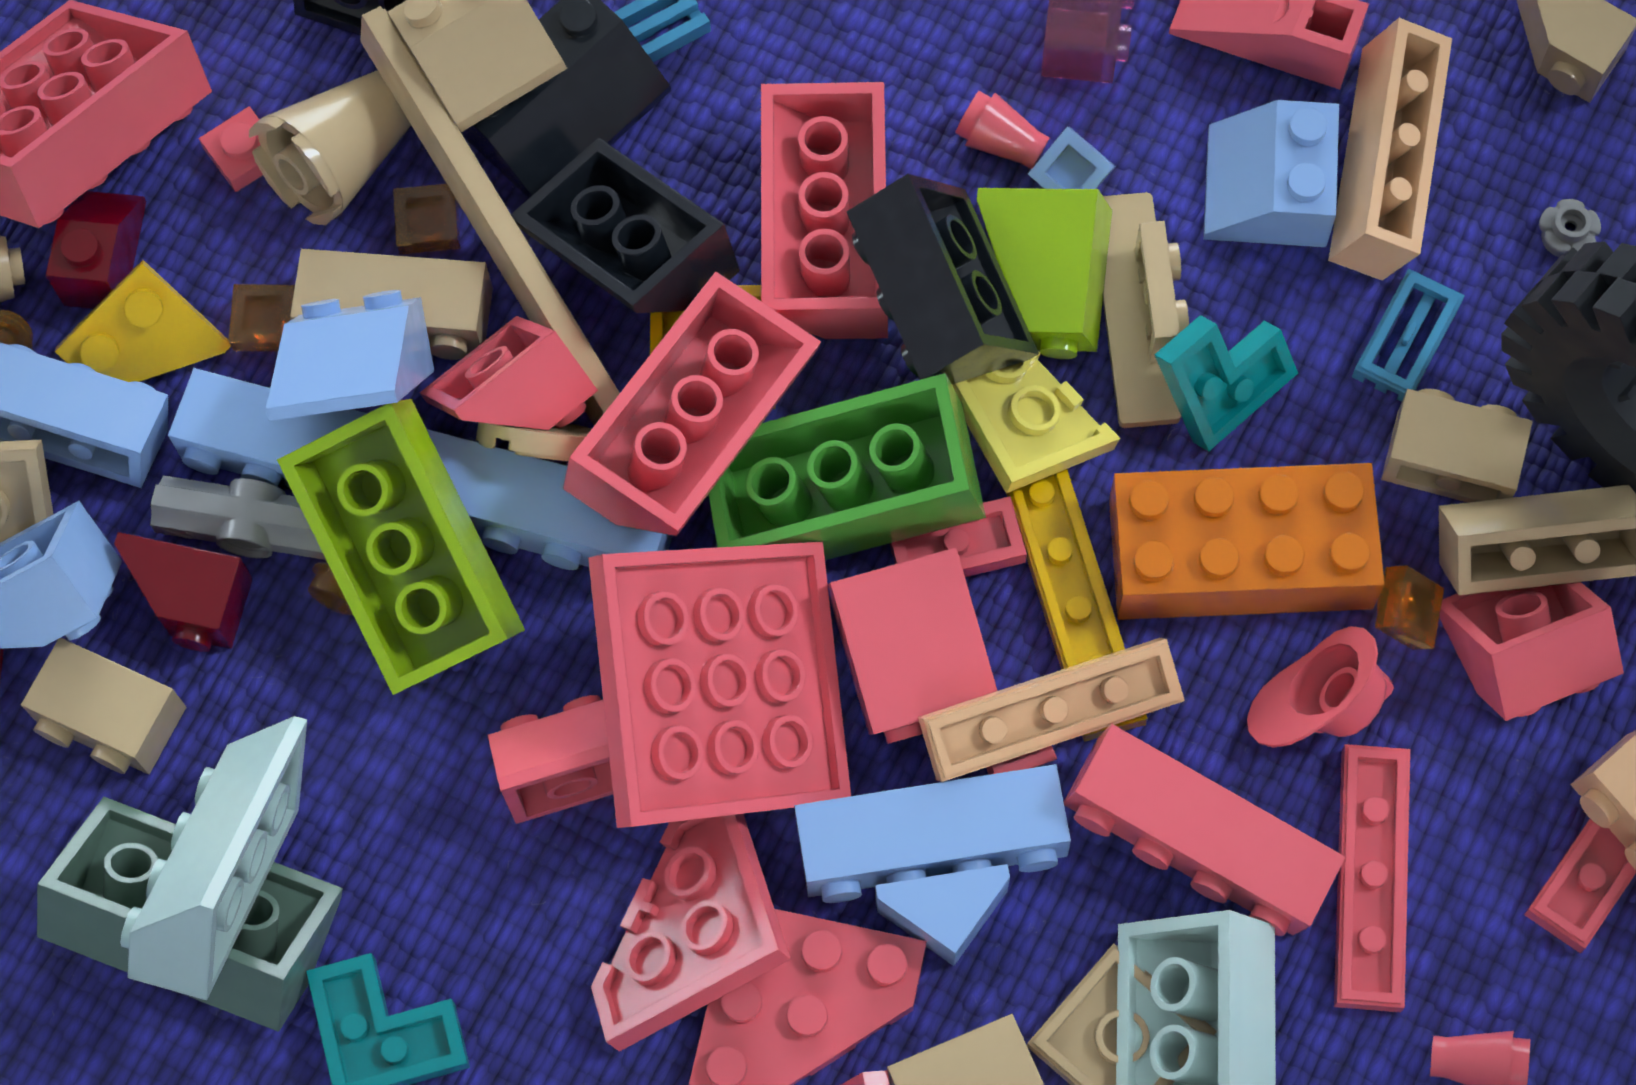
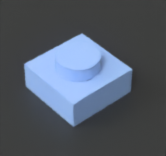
[1028,127,1116,189]

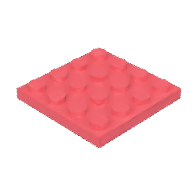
[588,542,851,828]

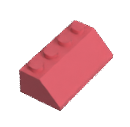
[761,82,888,339]
[563,272,821,536]

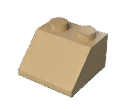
[388,0,567,132]

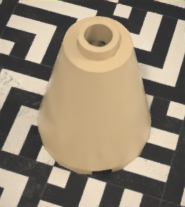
[249,70,411,225]

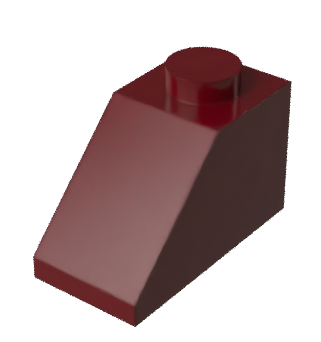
[46,191,147,309]
[114,532,253,652]

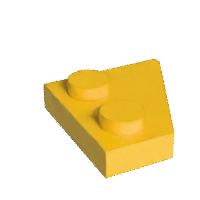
[55,260,231,382]

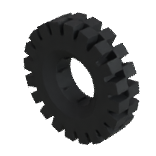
[1501,241,1636,493]

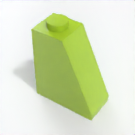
[977,188,1112,359]

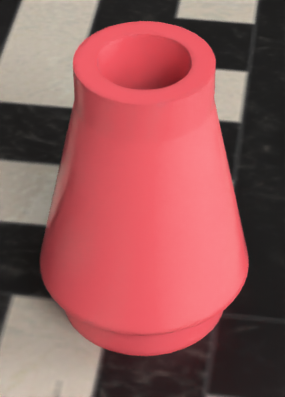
[955,91,1050,169]
[1430,1030,1531,1085]

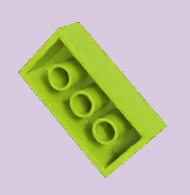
[277,399,525,695]

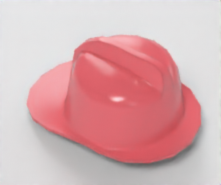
[1247,626,1394,748]

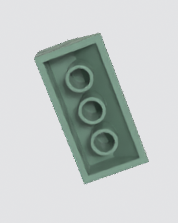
[37,797,343,1032]

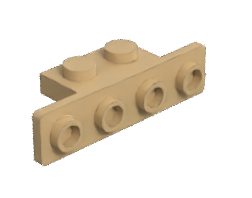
[1103,192,1189,428]

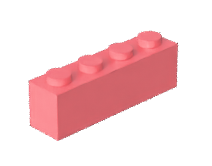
[1064,724,1345,936]

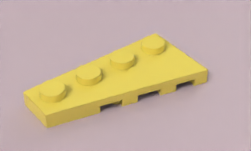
[952,351,1120,493]

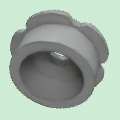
[1539,199,1601,257]

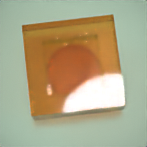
[393,184,461,254]
[228,284,295,351]
[1375,565,1444,650]

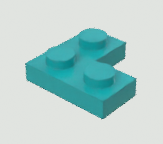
[1154,315,1298,452]
[306,953,470,1085]

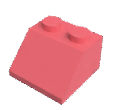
[420,316,598,430]
[1434,582,1624,721]
[488,695,613,824]

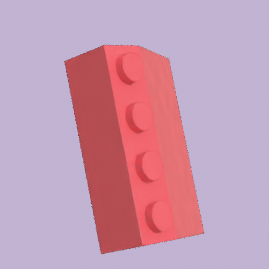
[0,0,212,228]

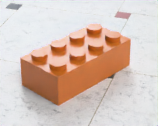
[1109,463,1385,620]

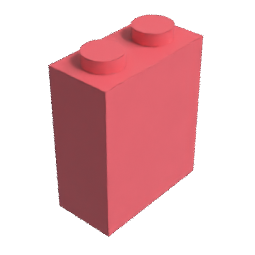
[828,547,997,744]

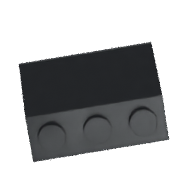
[456,0,671,198]
[511,138,740,313]
[847,174,1039,384]

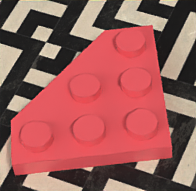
[591,814,791,1052]
[689,909,927,1085]

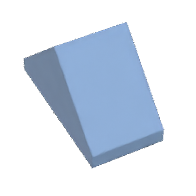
[875,864,1010,966]

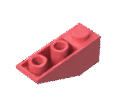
[1168,0,1369,90]

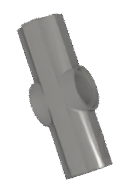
[150,475,326,560]

